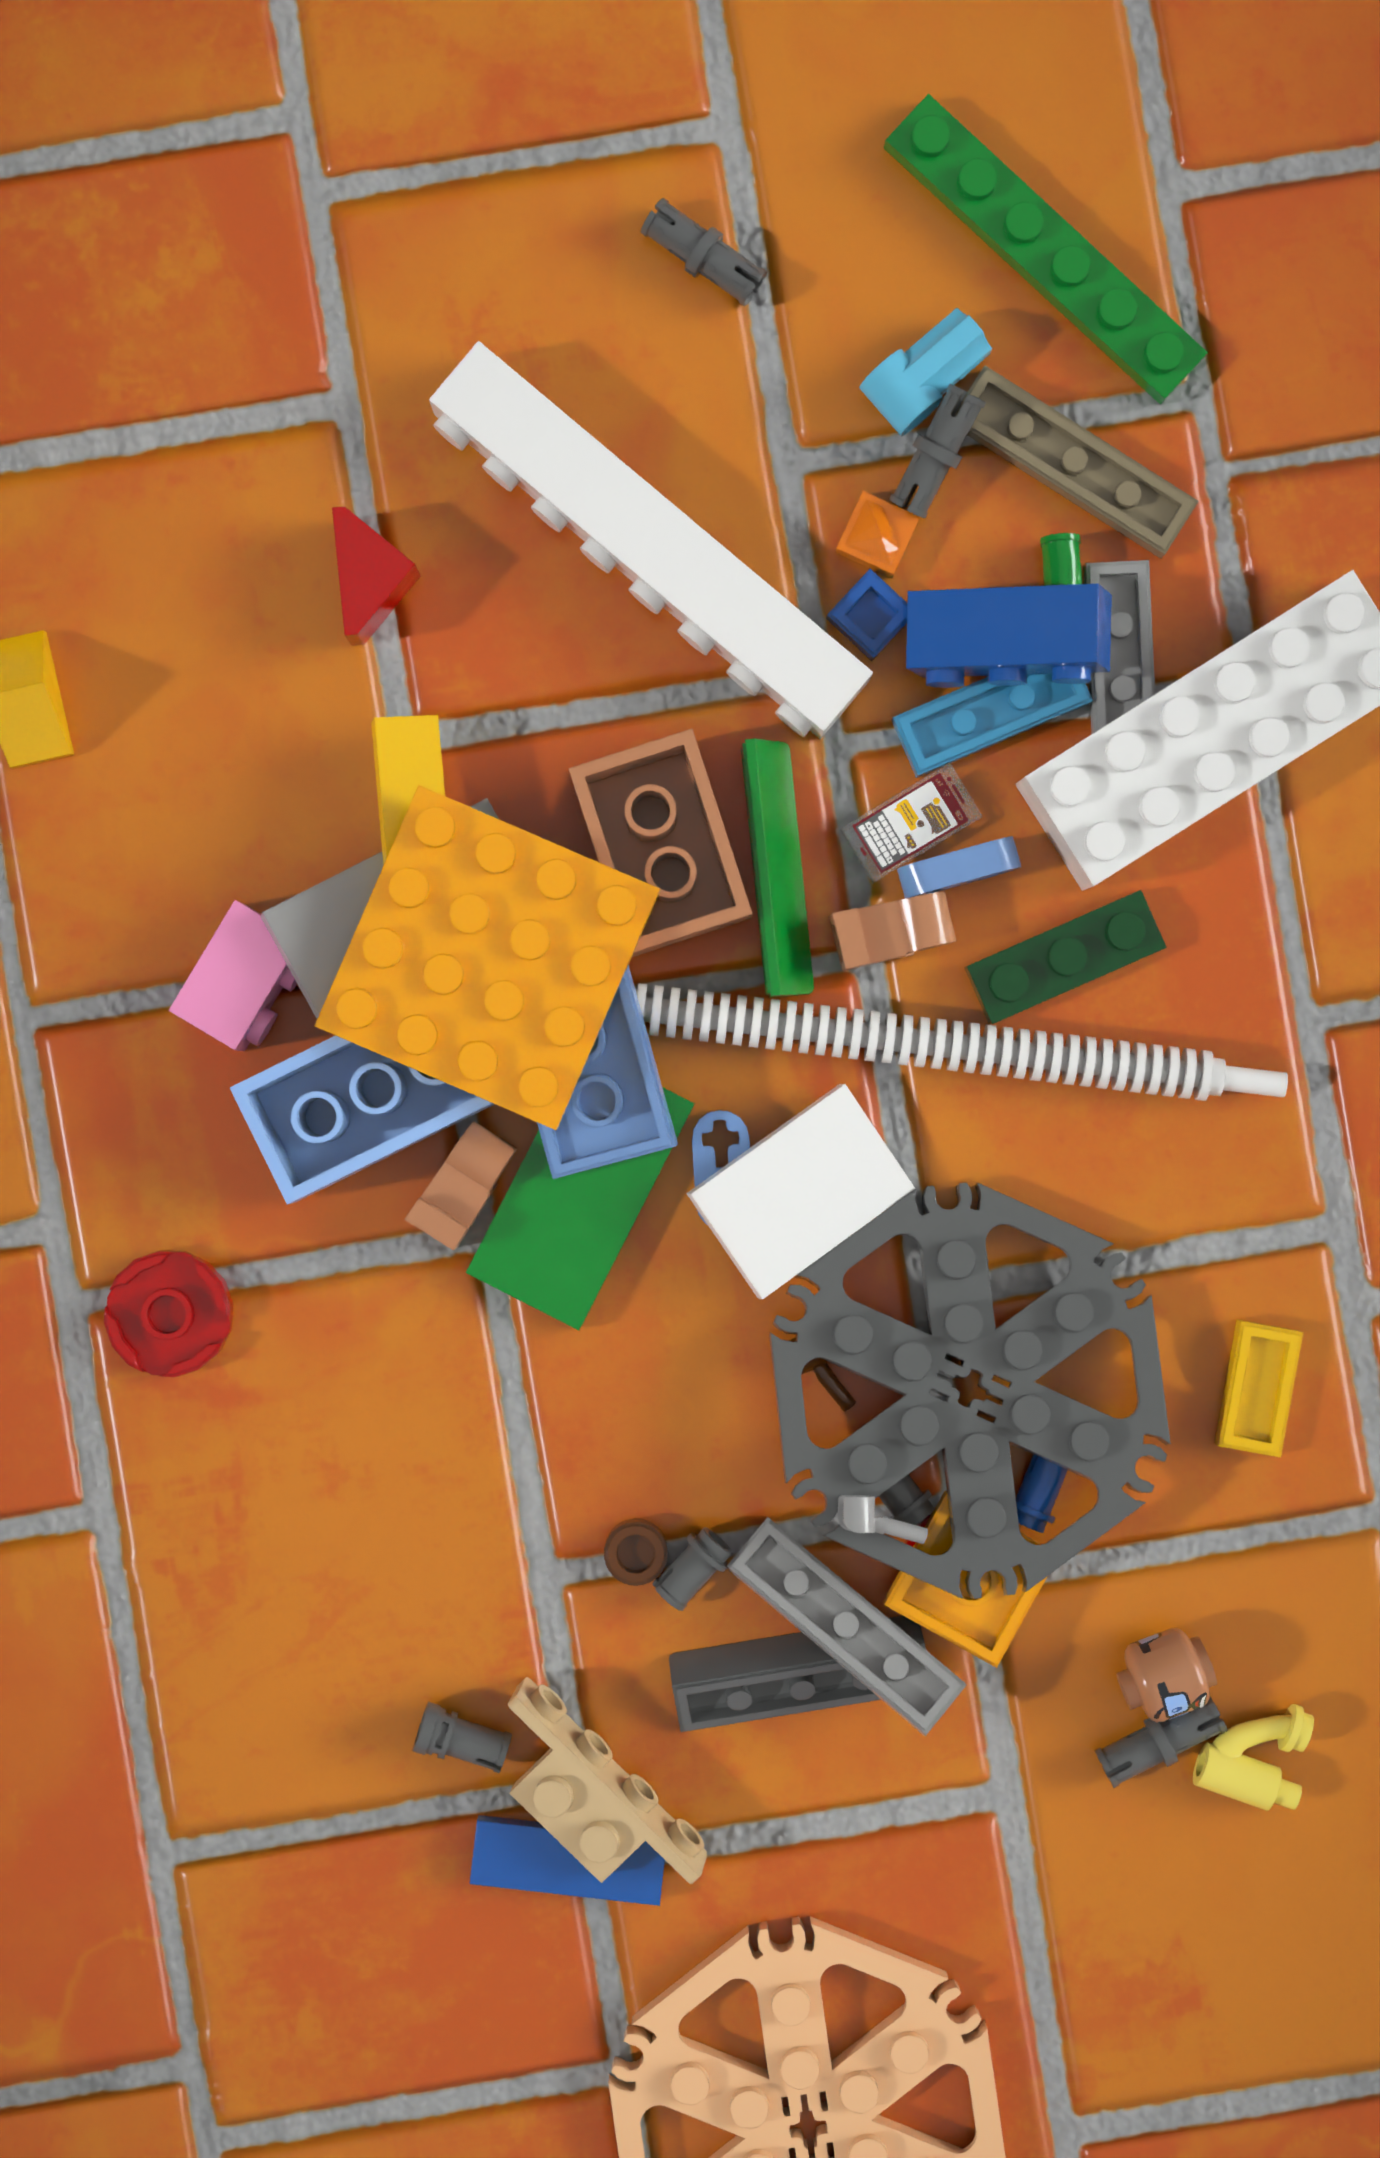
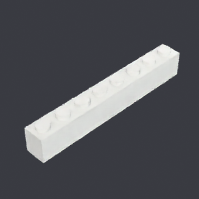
[429,341,873,739]

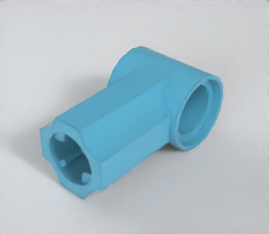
[859,308,992,437]

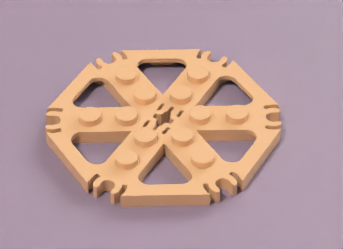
[608,1916,1006,2158]

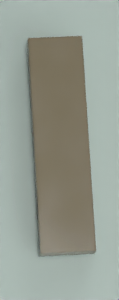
[956,365,1199,559]

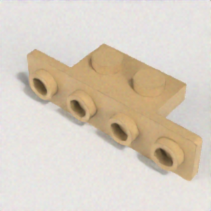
[508,1677,707,1884]

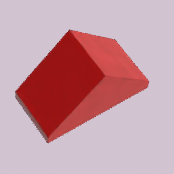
[332,506,421,646]

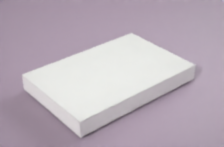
[686,1084,915,1300]

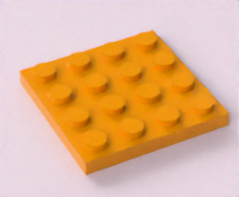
[314,785,660,1130]

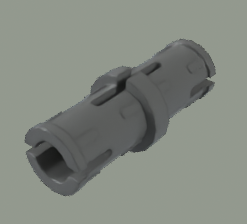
[640,198,767,307]
[889,383,986,518]
[1094,1697,1228,1788]

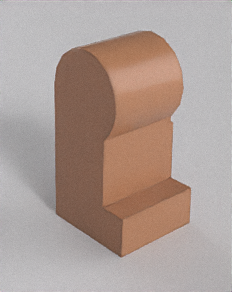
[829,891,957,972]
[404,1121,517,1250]

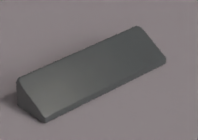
[669,1616,926,1732]

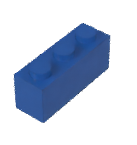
[906,583,1112,688]

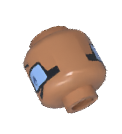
[1116,1628,1217,1723]

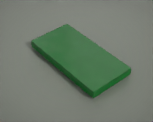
[466,1088,695,1330]

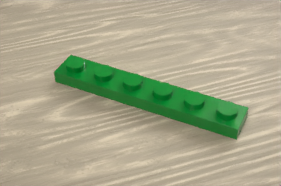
[884,93,1208,405]

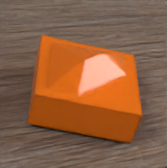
[835,491,920,579]

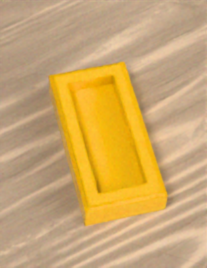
[1214,1319,1304,1458]

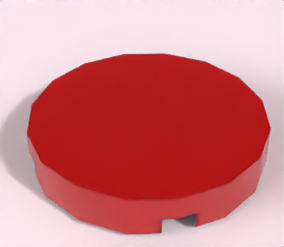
[104,1250,234,1377]

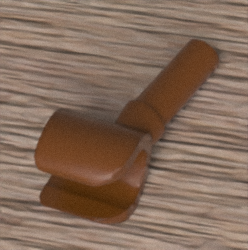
[789,1338,856,1411]

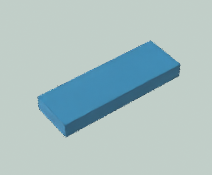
[891,674,1093,778]

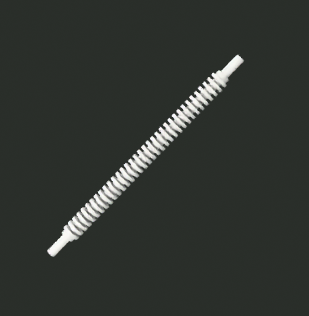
[635,983,1288,1101]

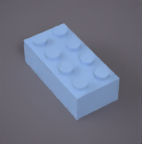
[230,1035,495,1205]

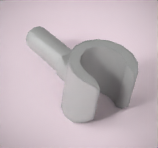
[838,1495,928,1544]

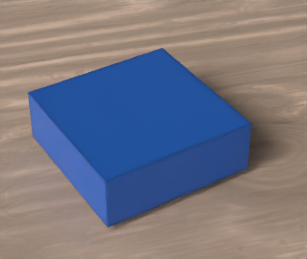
[826,569,907,661]

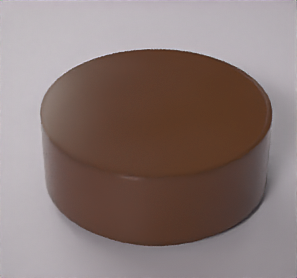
[604,1519,668,1586]

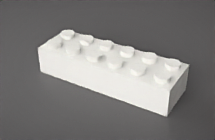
[1015,570,1380,891]

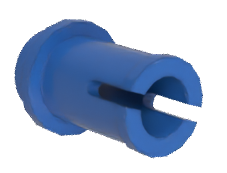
[1016,1454,1068,1533]

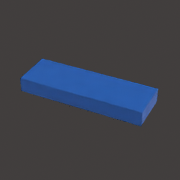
[470,1815,665,1906]

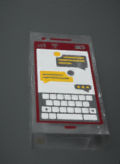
[840,762,983,884]

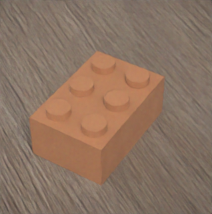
[568,728,753,958]

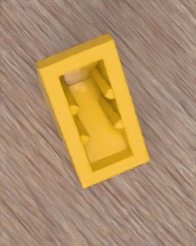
[0,630,74,769]

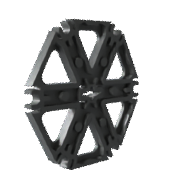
[769,1183,1171,1599]

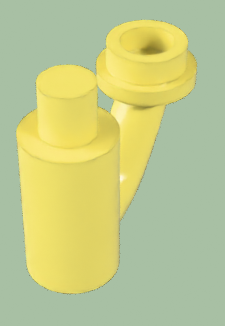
[1193,1704,1314,1811]

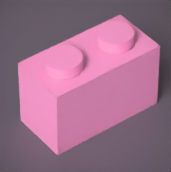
[168,900,297,1051]

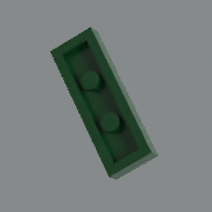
[964,890,1167,1025]

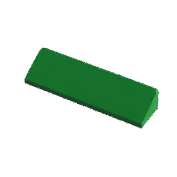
[741,739,814,998]

